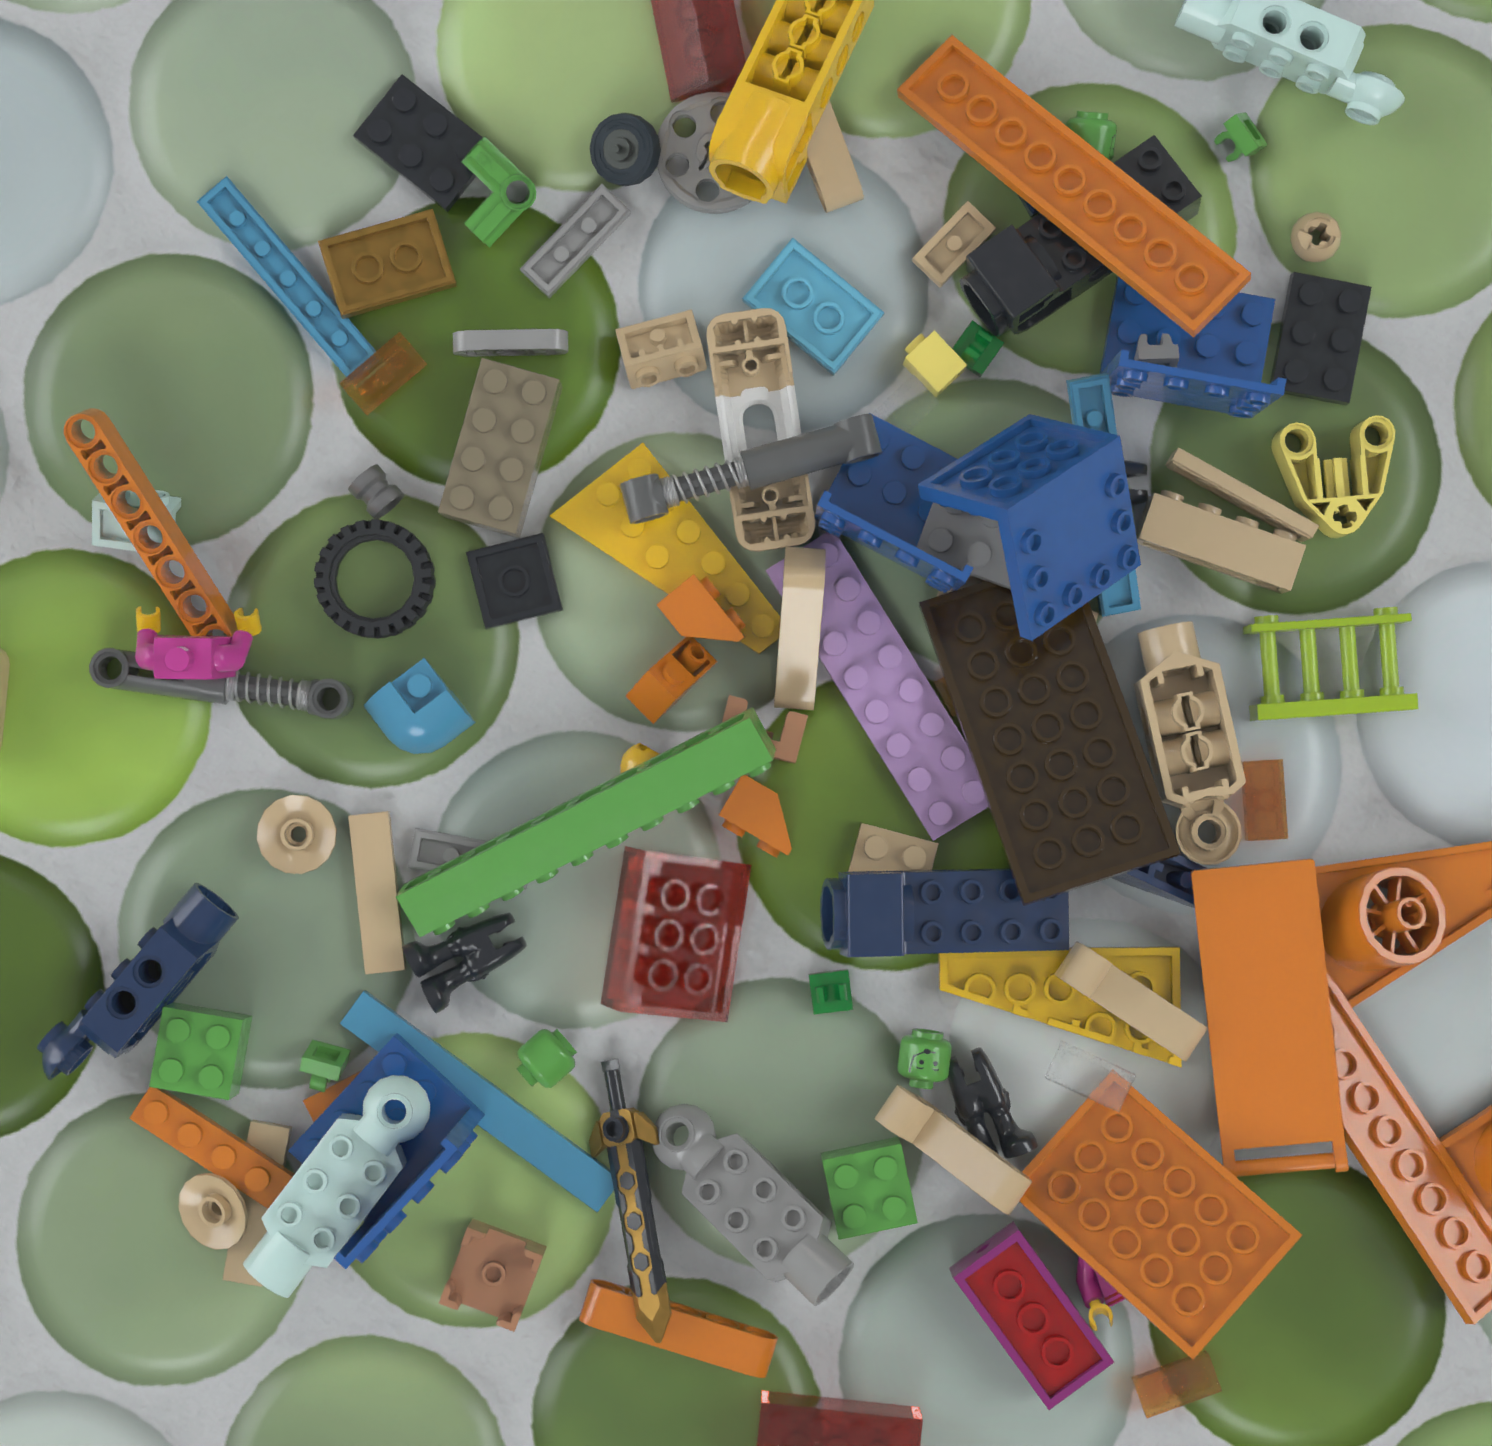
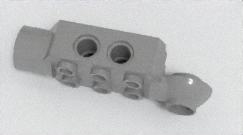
[652,1104,854,1306]

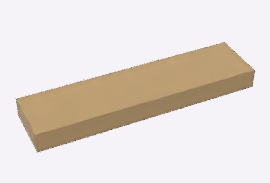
[1165,448,1319,542]
[348,811,407,974]
[222,1120,292,1287]

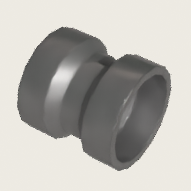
[348,464,404,519]

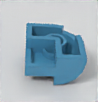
[364,658,476,754]

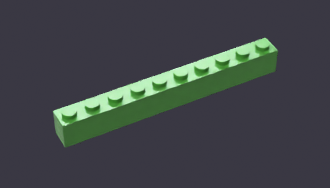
[396,707,776,937]

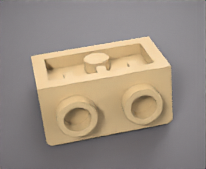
[615,309,707,389]

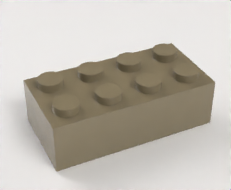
[438,358,563,539]

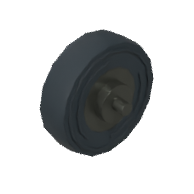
[589,113,661,186]

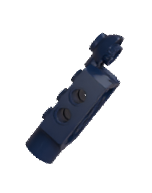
[37,883,239,1080]

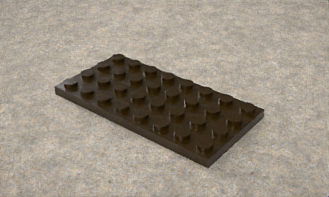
[919,581,1180,906]

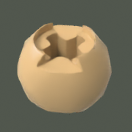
[1291,212,1341,262]

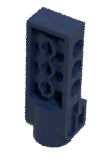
[820,868,1069,957]

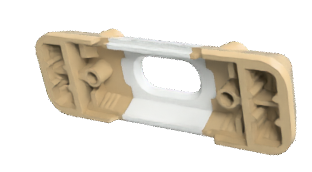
[706,308,815,552]

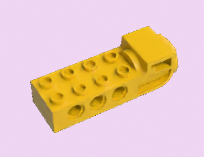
[709,0,874,204]

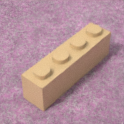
[1136,490,1306,594]

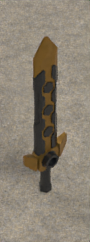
[589,1059,672,1343]

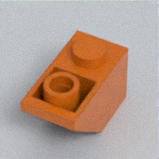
[656,574,746,642]
[626,637,718,724]
[719,775,792,858]

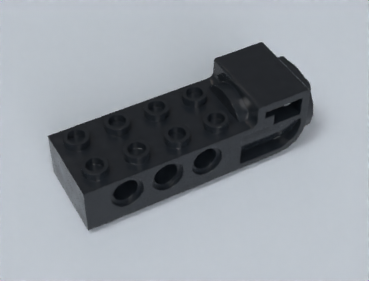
[960,135,1202,337]

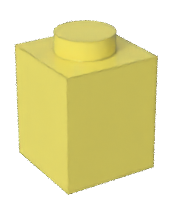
[903,330,967,398]

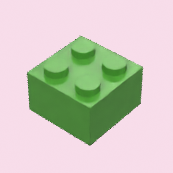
[149,1002,253,1100]
[821,1137,918,1240]

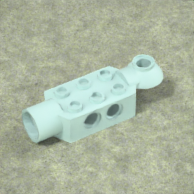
[1174,0,1405,125]
[243,1075,430,1298]

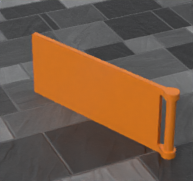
[1191,858,1349,1177]

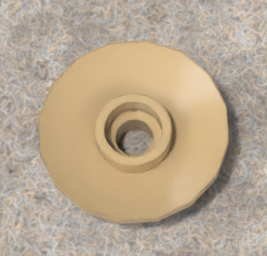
[257,795,337,874]
[178,1173,248,1250]

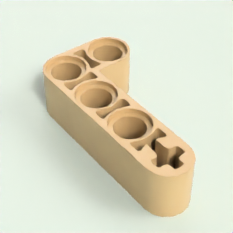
[774,546,826,710]
[1054,941,1208,1062]
[875,1084,1032,1215]

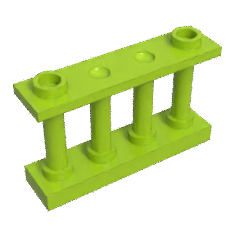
[1243,607,1419,721]

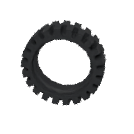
[314,519,436,639]

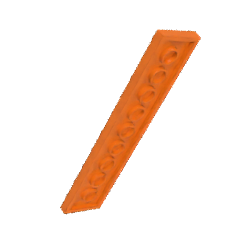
[897,35,1251,338]

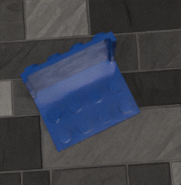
[1100,276,1286,418]
[814,413,973,593]
[918,414,1141,641]
[288,1033,485,1269]

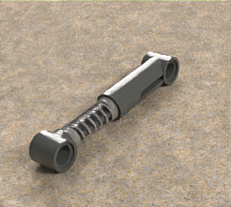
[619,414,883,524]
[89,648,354,719]

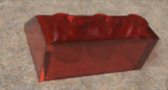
[651,0,746,103]

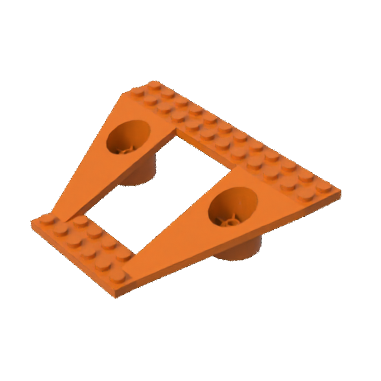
[1315,841,1492,1325]

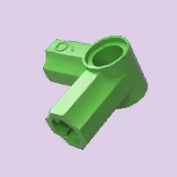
[461,136,536,248]

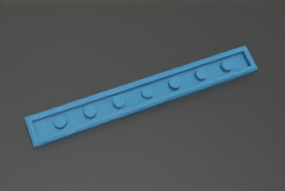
[340,990,614,1213]

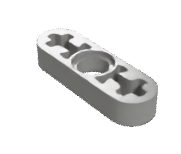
[453,329,568,357]

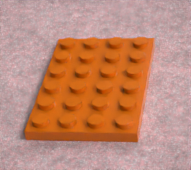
[1019,1070,1302,1360]

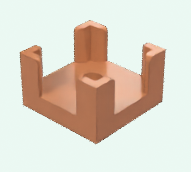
[722,695,808,764]
[439,1219,547,1332]

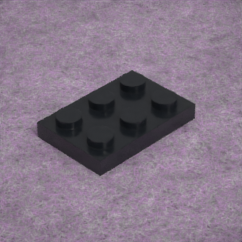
[353,74,483,212]
[1270,272,1372,406]

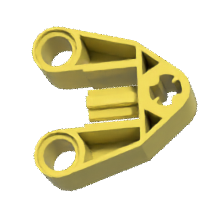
[1271,415,1395,538]

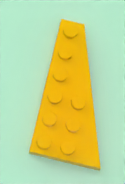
[550,443,780,654]
[938,946,1182,1068]

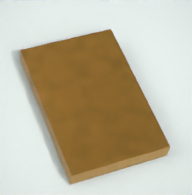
[318,209,457,319]

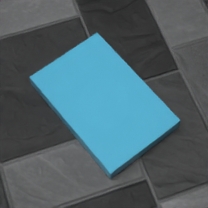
[742,238,885,376]

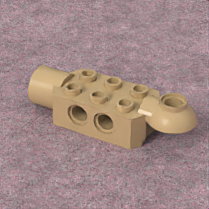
[1134,621,1246,865]

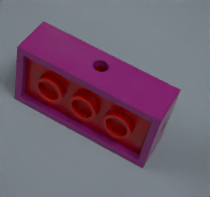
[949,1221,1115,1410]

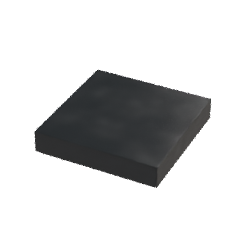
[466,533,563,630]

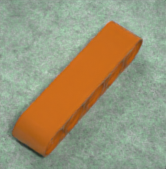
[579,1279,778,1378]

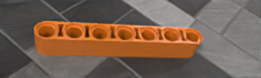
[64,408,237,636]

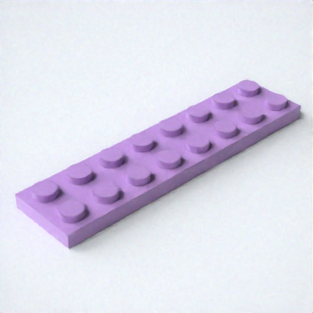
[765,532,989,841]

